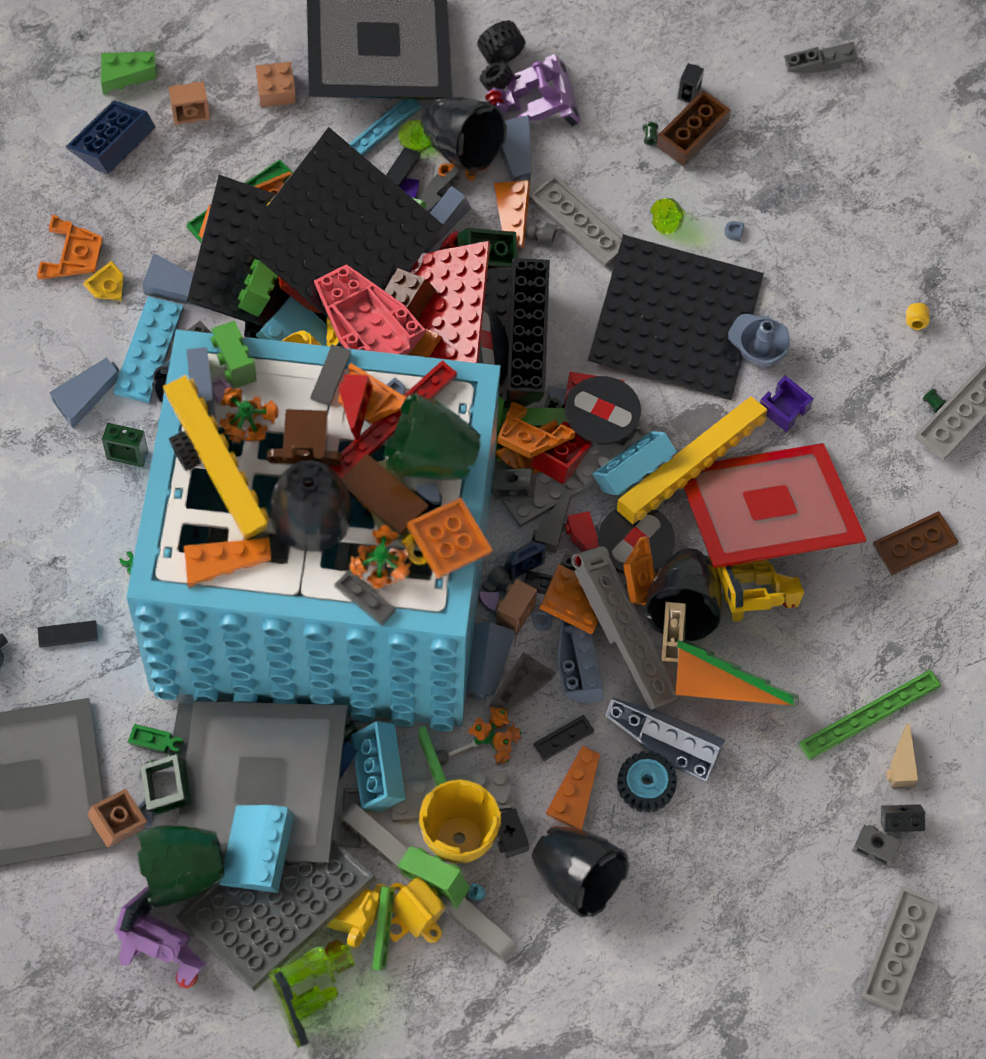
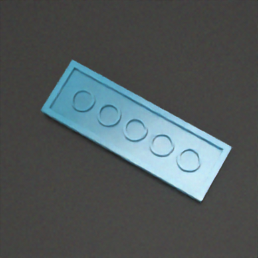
[113,296,184,403]

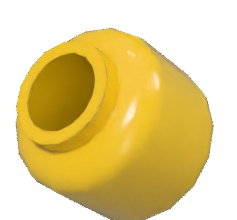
[906,303,930,330]

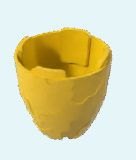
[419,780,501,864]

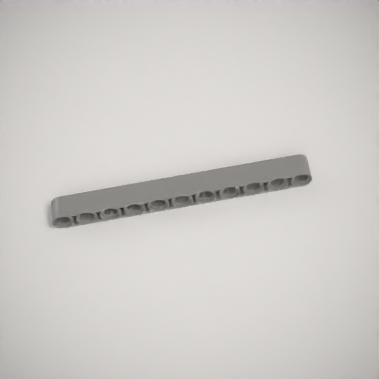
[339,803,517,962]

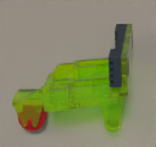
[268,939,356,1048]

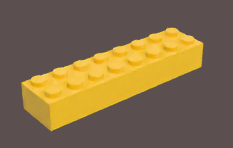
[163,375,269,540]

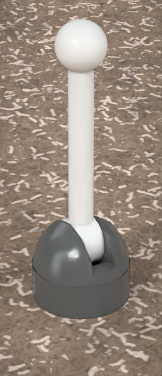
[435,740,479,766]

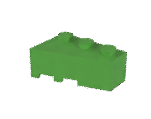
[101,51,157,95]
[238,259,278,317]
[210,320,257,389]
[398,846,470,908]

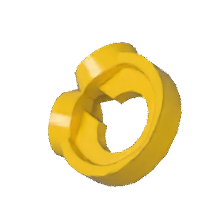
[401,533,427,565]

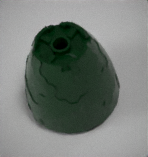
[384,393,481,480]
[136,826,225,908]

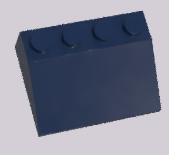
[65,100,156,174]

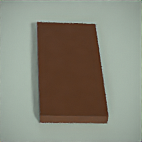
[341,454,429,536]
[873,511,959,575]

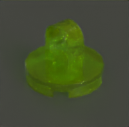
[399,119,432,153]
[650,197,686,234]

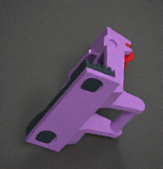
[485,54,581,126]
[114,887,206,989]

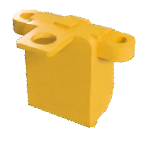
[390,877,445,943]
[326,883,388,948]

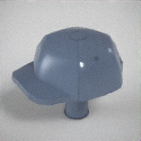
[728,314,790,368]

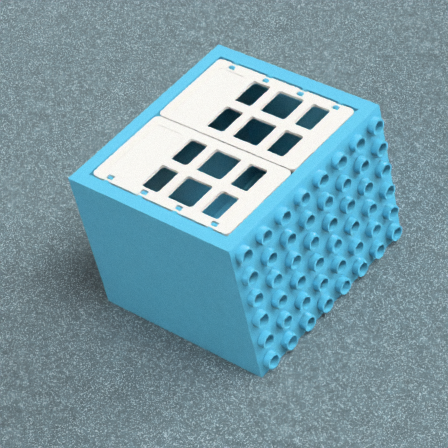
[126,330,500,732]

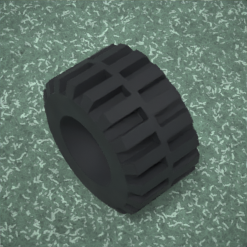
[477,20,526,65]

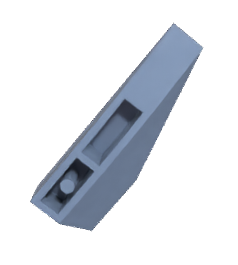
[557,620,603,704]
[605,697,725,782]

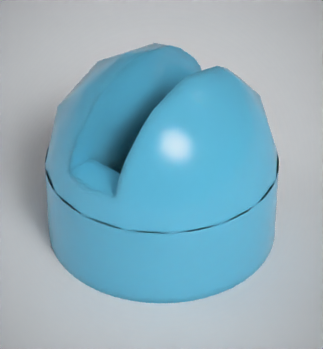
[468,883,486,901]

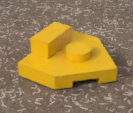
[83,261,124,301]

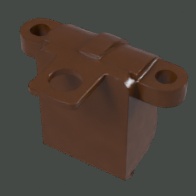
[267,409,342,466]

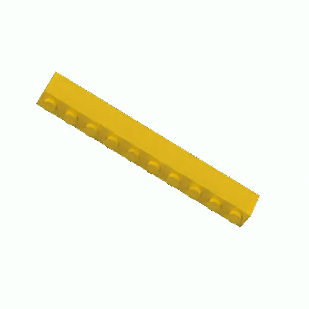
[617,396,767,524]

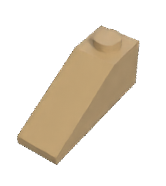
[661,602,686,662]
[886,724,918,788]

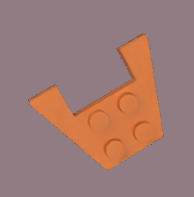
[37,214,103,280]
[497,402,575,458]

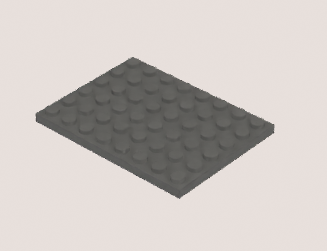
[176,839,376,991]

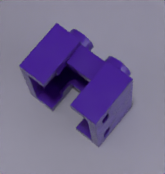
[760,375,814,433]

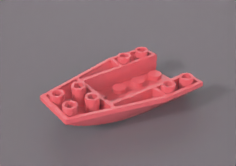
[314,264,425,355]

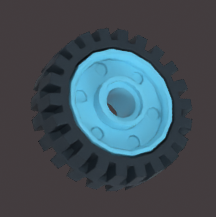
[617,751,677,812]

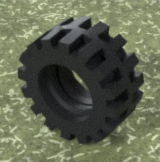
[479,60,514,91]
[169,431,201,471]

